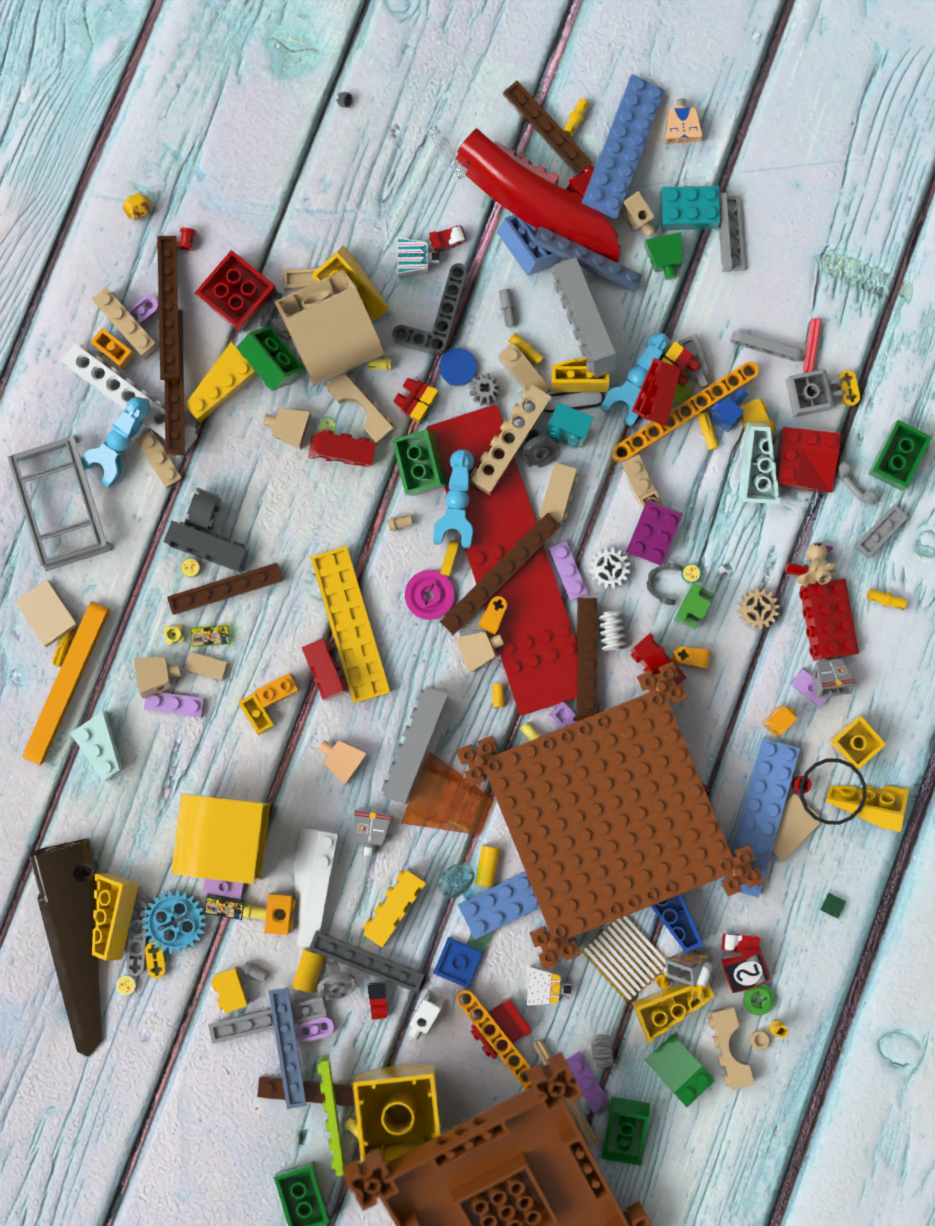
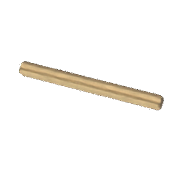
[533,1039,598,1146]

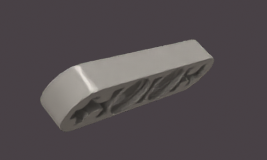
[730,331,804,362]
[126,899,149,976]

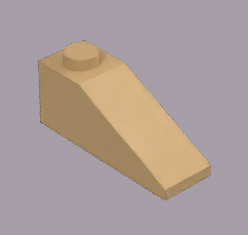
[498,343,550,393]

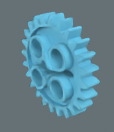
[142,890,206,954]

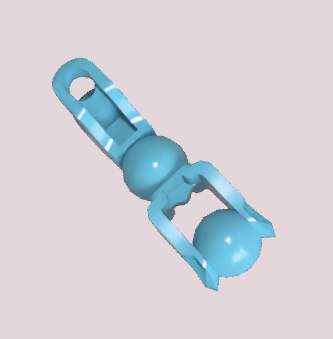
[601,333,671,427]
[81,397,150,487]
[433,449,474,549]

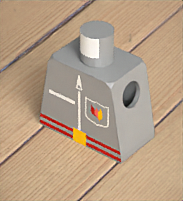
[812,658,856,698]
[354,810,392,856]

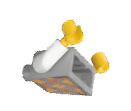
[656,950,713,1003]

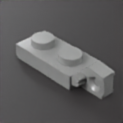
[678,334,710,388]

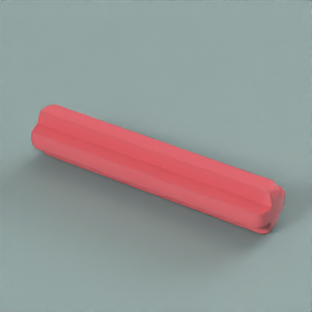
[803,318,822,373]

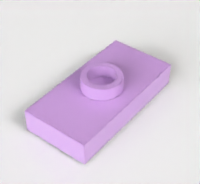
[790,669,829,708]
[202,878,244,900]

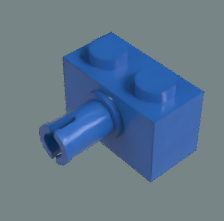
[710,388,748,432]

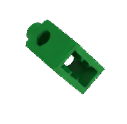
[644,232,683,280]

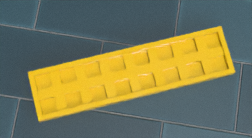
[310,546,391,704]

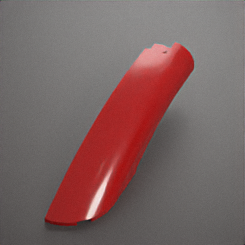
[455,128,621,263]

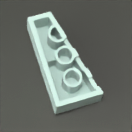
[738,422,780,504]

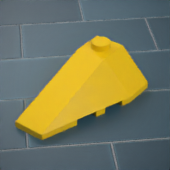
[311,245,389,321]
[826,785,910,832]

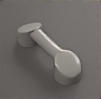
[837,461,878,505]

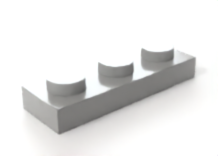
[854,504,908,559]

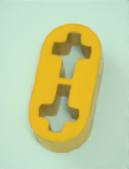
[837,370,860,407]
[440,540,459,577]
[145,941,167,979]

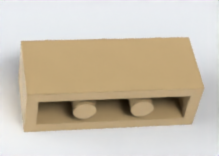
[538,462,579,525]

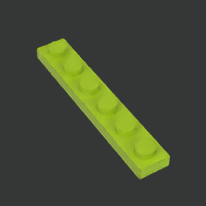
[317,1055,345,1176]

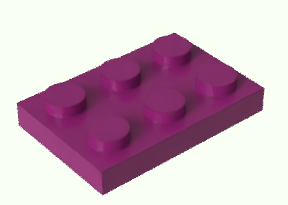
[626,499,683,566]

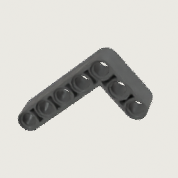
[392,263,467,356]

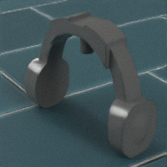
[646,563,683,606]

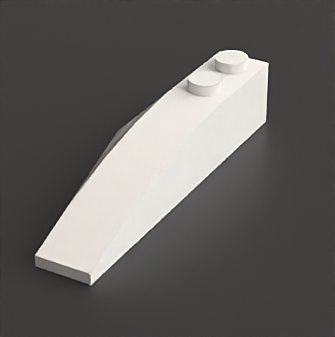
[294,827,339,948]

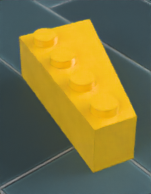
[363,869,427,947]
[92,873,139,961]
[632,981,715,1044]

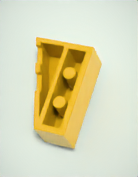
[552,357,609,393]

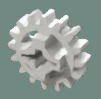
[588,547,630,589]

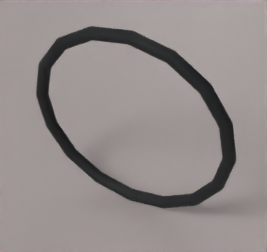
[800,758,866,825]

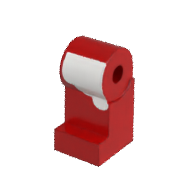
[429,225,467,252]
[721,933,760,952]

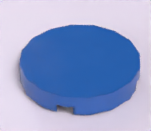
[439,348,477,386]

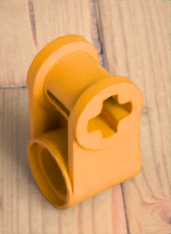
[478,596,507,634]
[672,646,711,669]

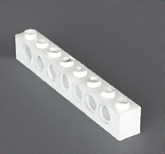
[61,343,198,453]

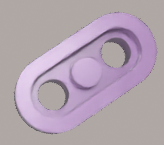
[127,295,159,326]
[296,1016,334,1042]

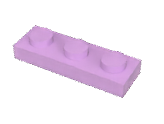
[548,541,588,601]
[144,692,205,717]

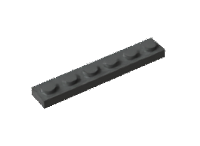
[309,930,424,993]

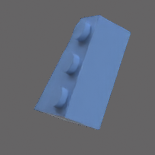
[497,215,561,276]

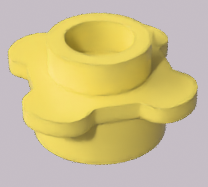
[164,624,184,645]

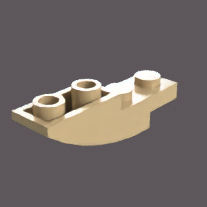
[621,454,663,511]

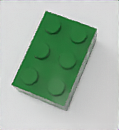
[237,325,306,391]
[868,420,932,491]
[392,429,448,496]
[274,1161,330,1226]

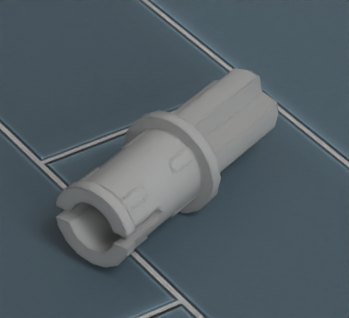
[499,289,516,327]

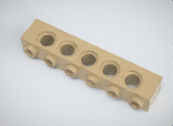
[469,385,551,496]

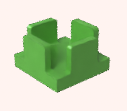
[674,583,714,630]

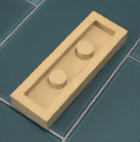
[136,430,183,489]

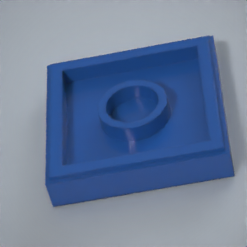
[433,937,484,989]

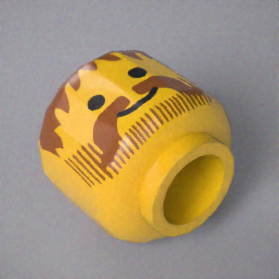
[122,193,152,221]

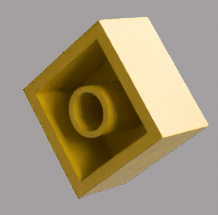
[827,715,886,770]

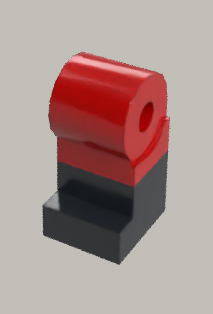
[367,981,388,1020]

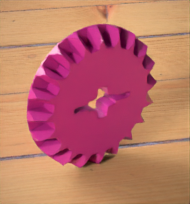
[405,570,454,620]

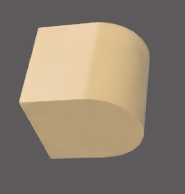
[274,270,384,387]

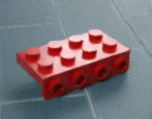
[799,579,859,661]

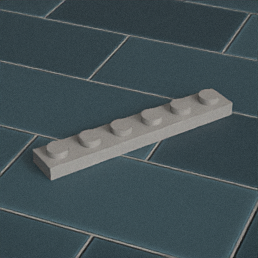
[208,996,327,1044]

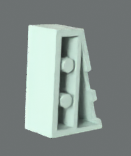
[70,711,123,781]

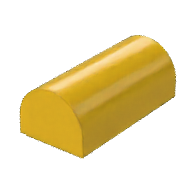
[238,693,274,736]
[475,845,501,887]

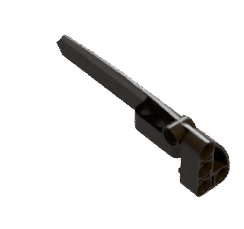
[30,838,102,1057]

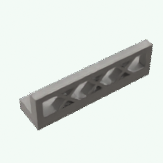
[719,192,745,272]

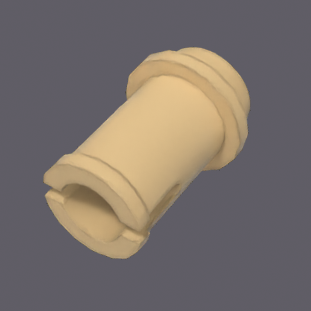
[387,514,412,532]

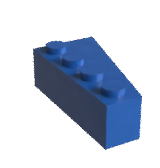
[650,893,704,953]

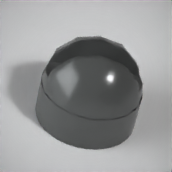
[336,92,353,108]

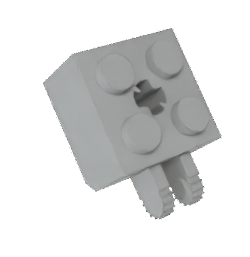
[786,369,845,417]

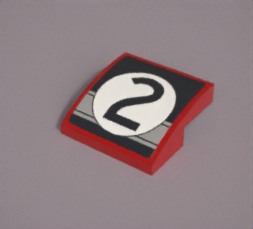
[722,948,771,993]

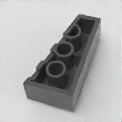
[163,520,248,572]

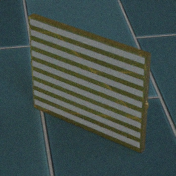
[581,916,666,1003]

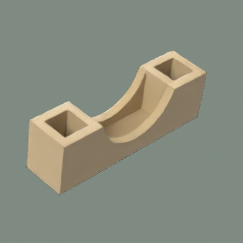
[92,287,158,360]
[326,373,394,446]
[708,1005,755,1091]

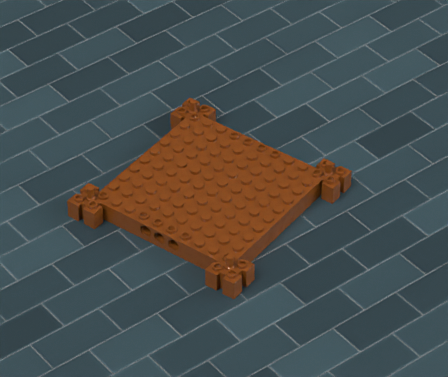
[456,662,764,970]
[342,1052,652,1226]

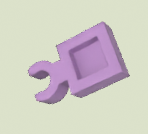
[548,702,577,728]

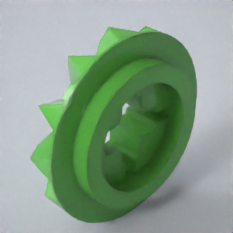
[743,984,775,1015]

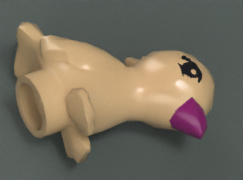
[796,542,837,587]

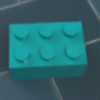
[660,186,720,230]
[547,402,594,449]

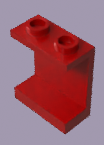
[470,998,532,1059]

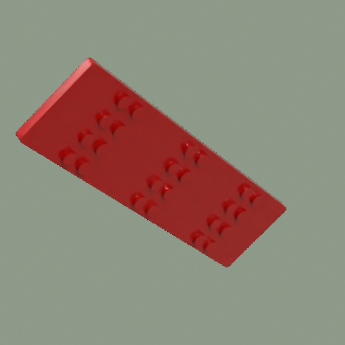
[426,405,577,715]

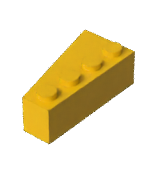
[185,342,258,423]

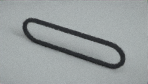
[544,392,605,413]

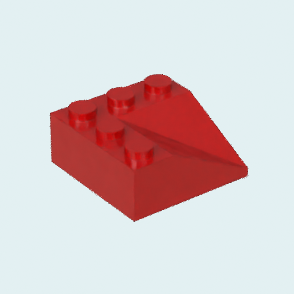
[195,250,277,334]
[776,427,841,493]

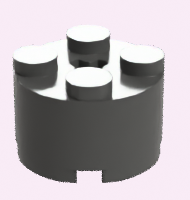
[185,487,222,531]

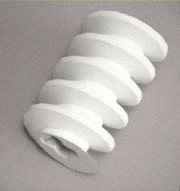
[599,611,626,651]

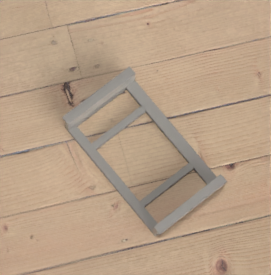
[7,435,112,571]

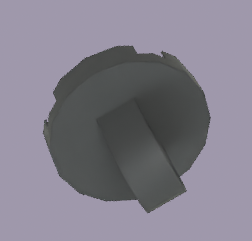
[522,430,560,467]

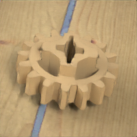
[737,588,779,630]

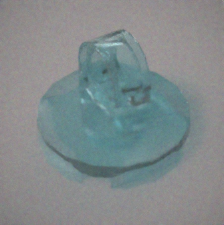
[438,863,475,901]

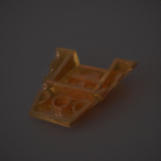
[401,752,494,835]

